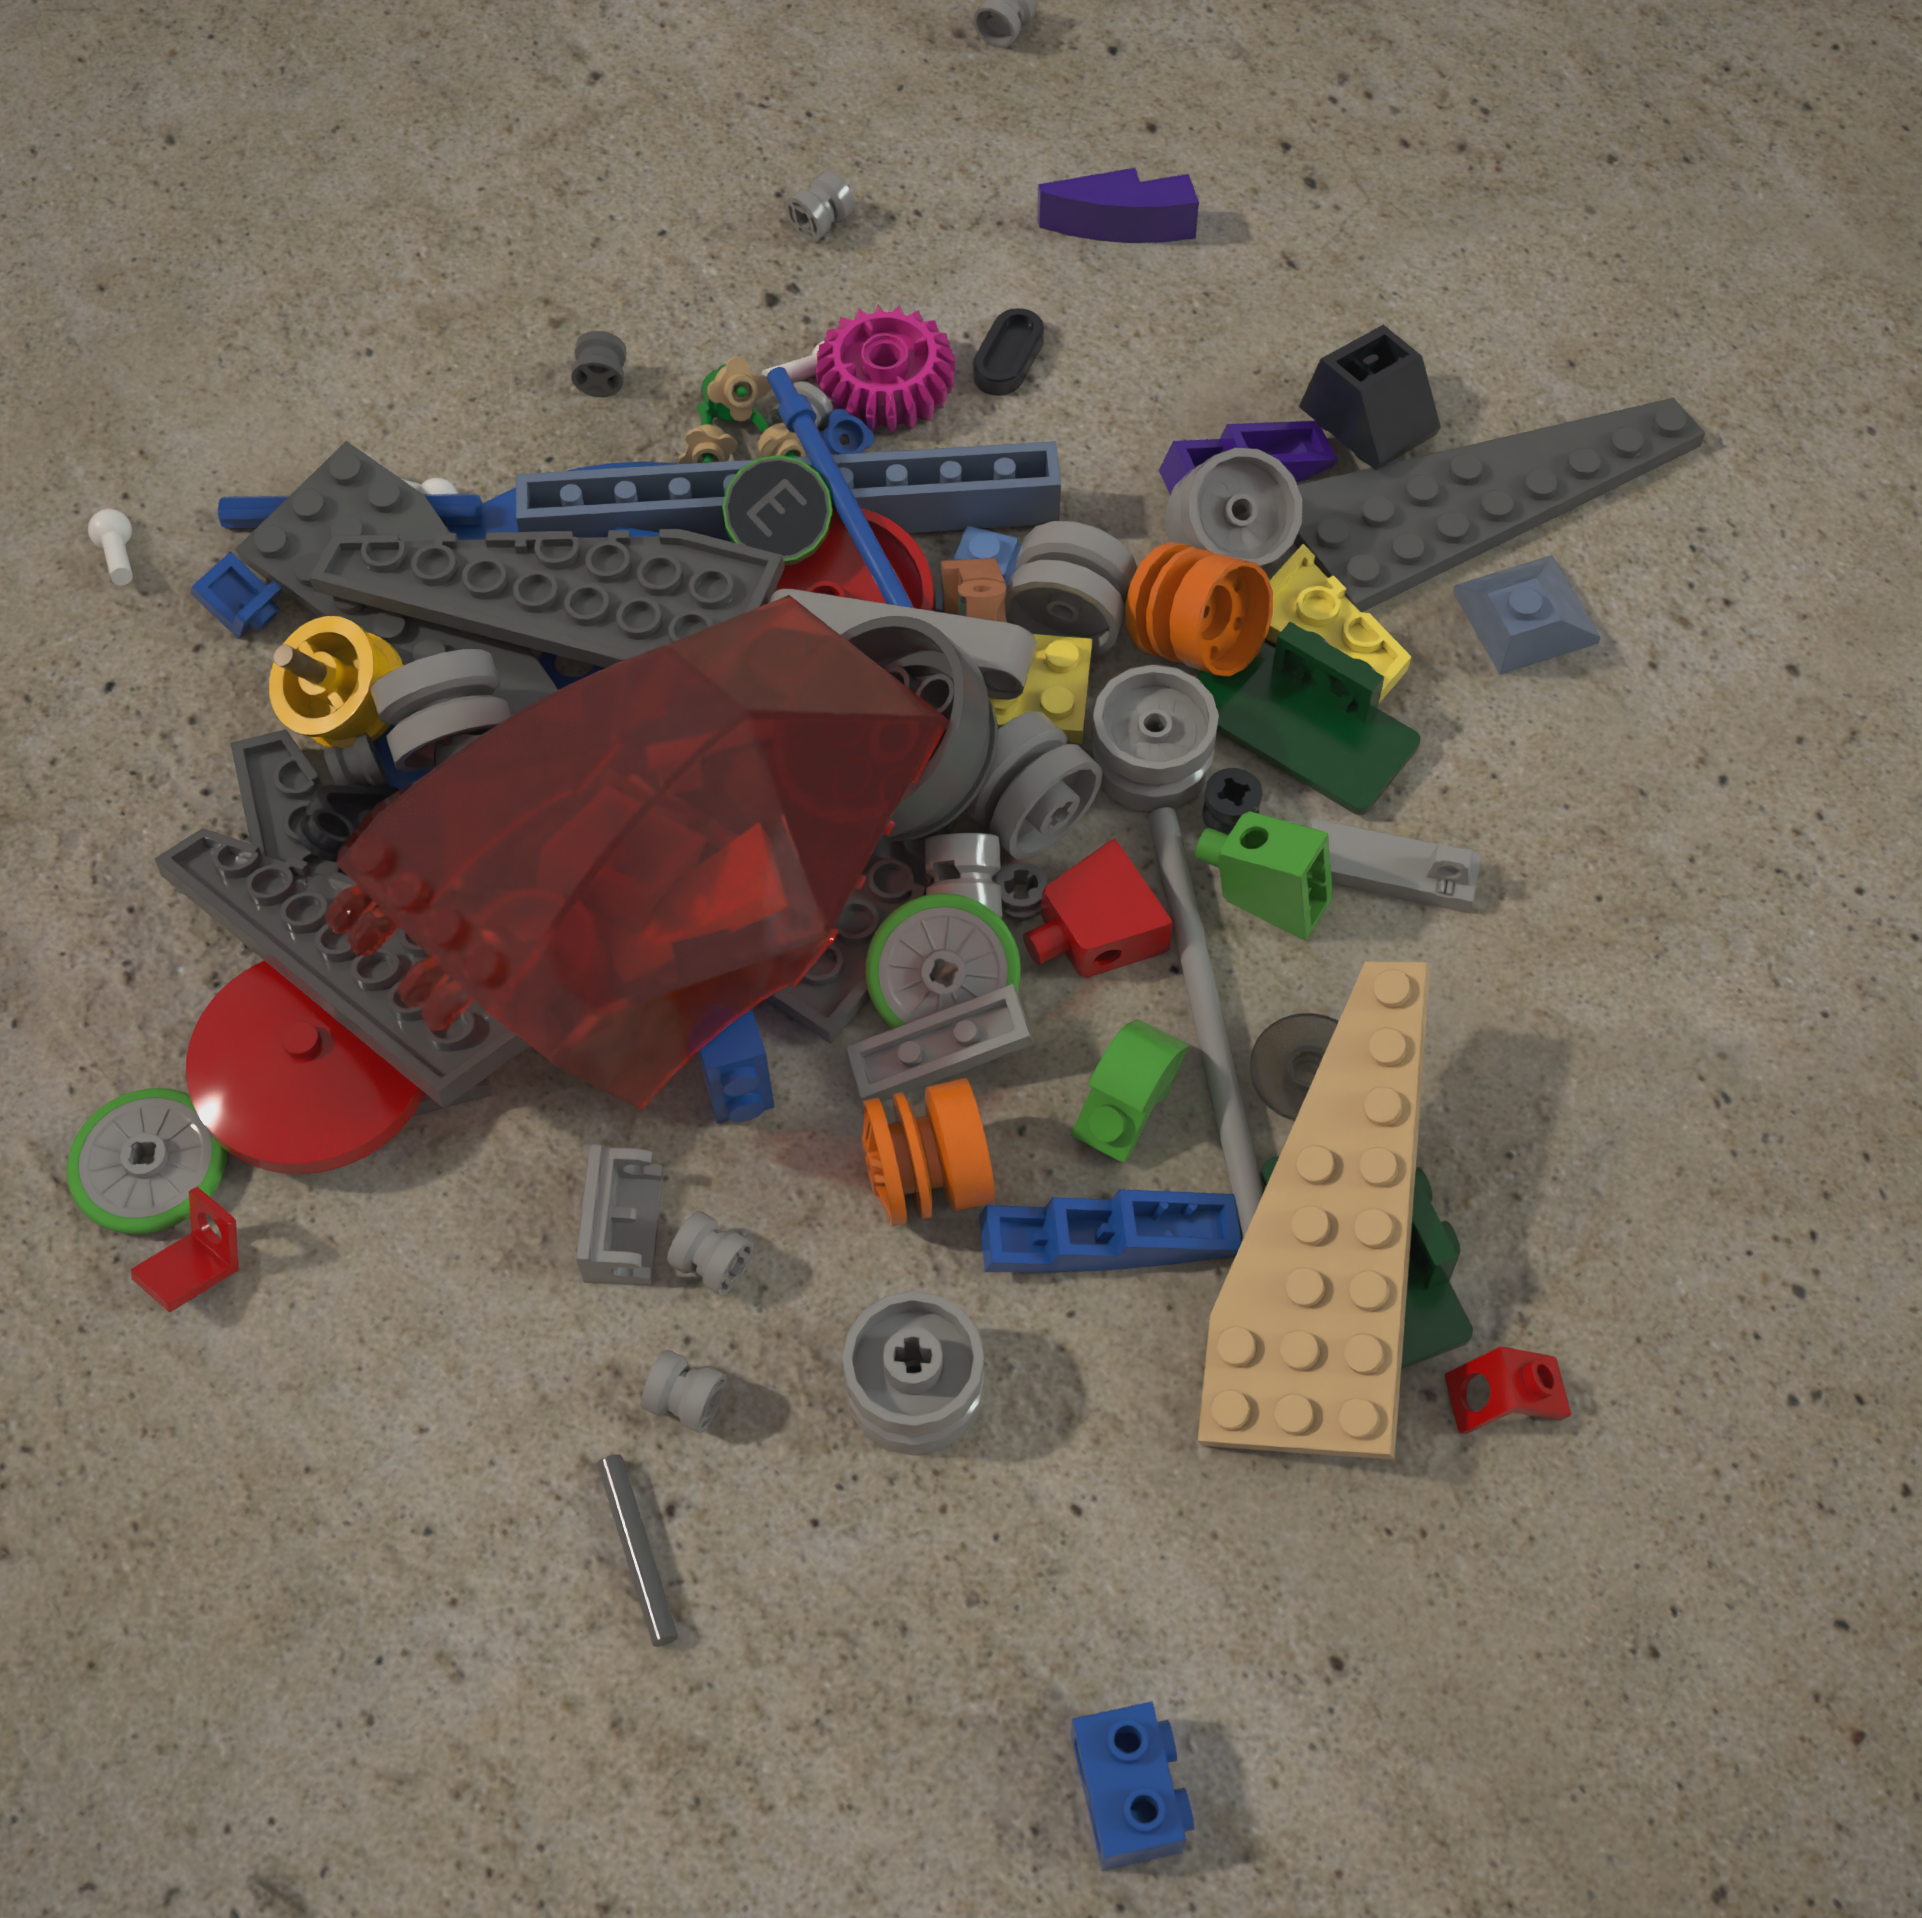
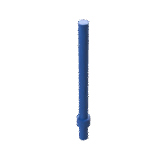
[766,367,914,608]

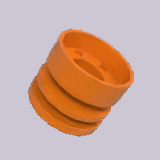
[1125,541,1273,676]
[861,1078,995,1227]

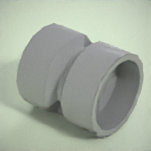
[925,833,1002,920]

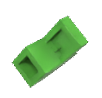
[1070,1019,1190,1163]

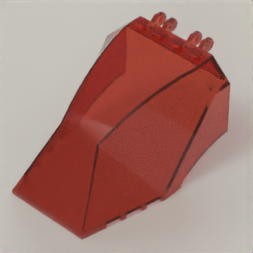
[324,595,949,1111]

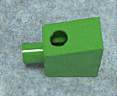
[1195,811,1333,940]

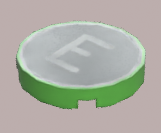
[722,455,833,566]

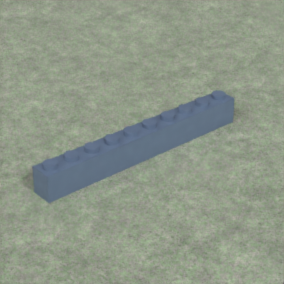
[516,441,1061,542]

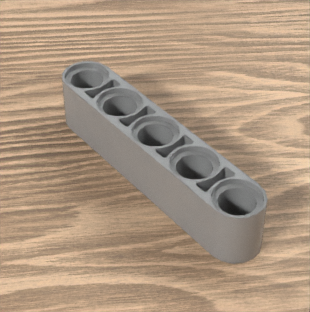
[756,589,1037,700]

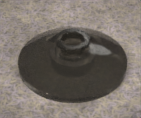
[1250,1013,1339,1121]

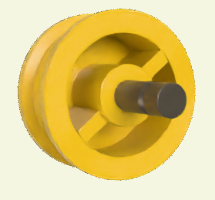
[269,616,403,749]

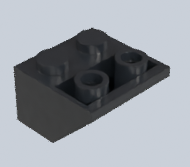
[1298,324,1441,471]

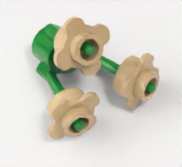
[679,356,807,464]

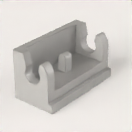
[576,1144,664,1285]

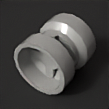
[973,0,1037,48]
[785,171,855,242]
[667,1211,754,1295]
[641,1350,727,1433]

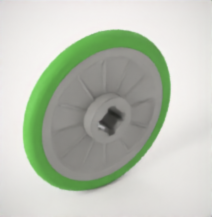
[865,893,1021,1029]
[67,1088,227,1234]

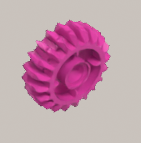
[815,304,955,434]

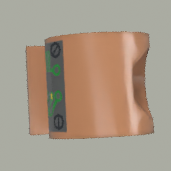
[941,558,1007,623]

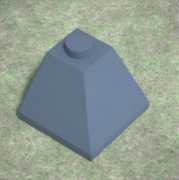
[1453,555,1601,675]

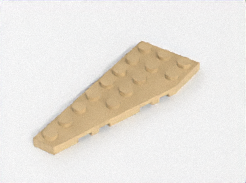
[1198,961,1430,1460]

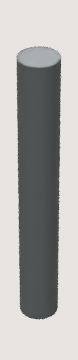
[597,1454,678,1647]

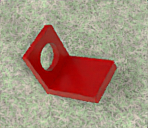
[131,1187,239,1312]
[1445,1346,1571,1434]

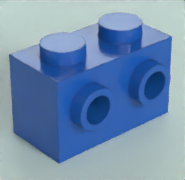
[1071,1701,1194,1871]

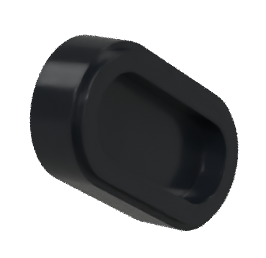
[973,308,1044,396]

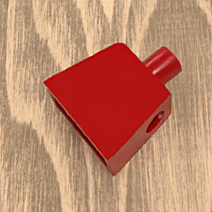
[1023,839,1173,978]

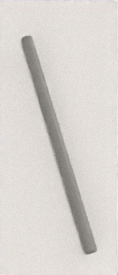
[1149,807,1264,1238]

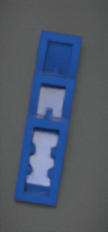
[979,1189,1242,1273]

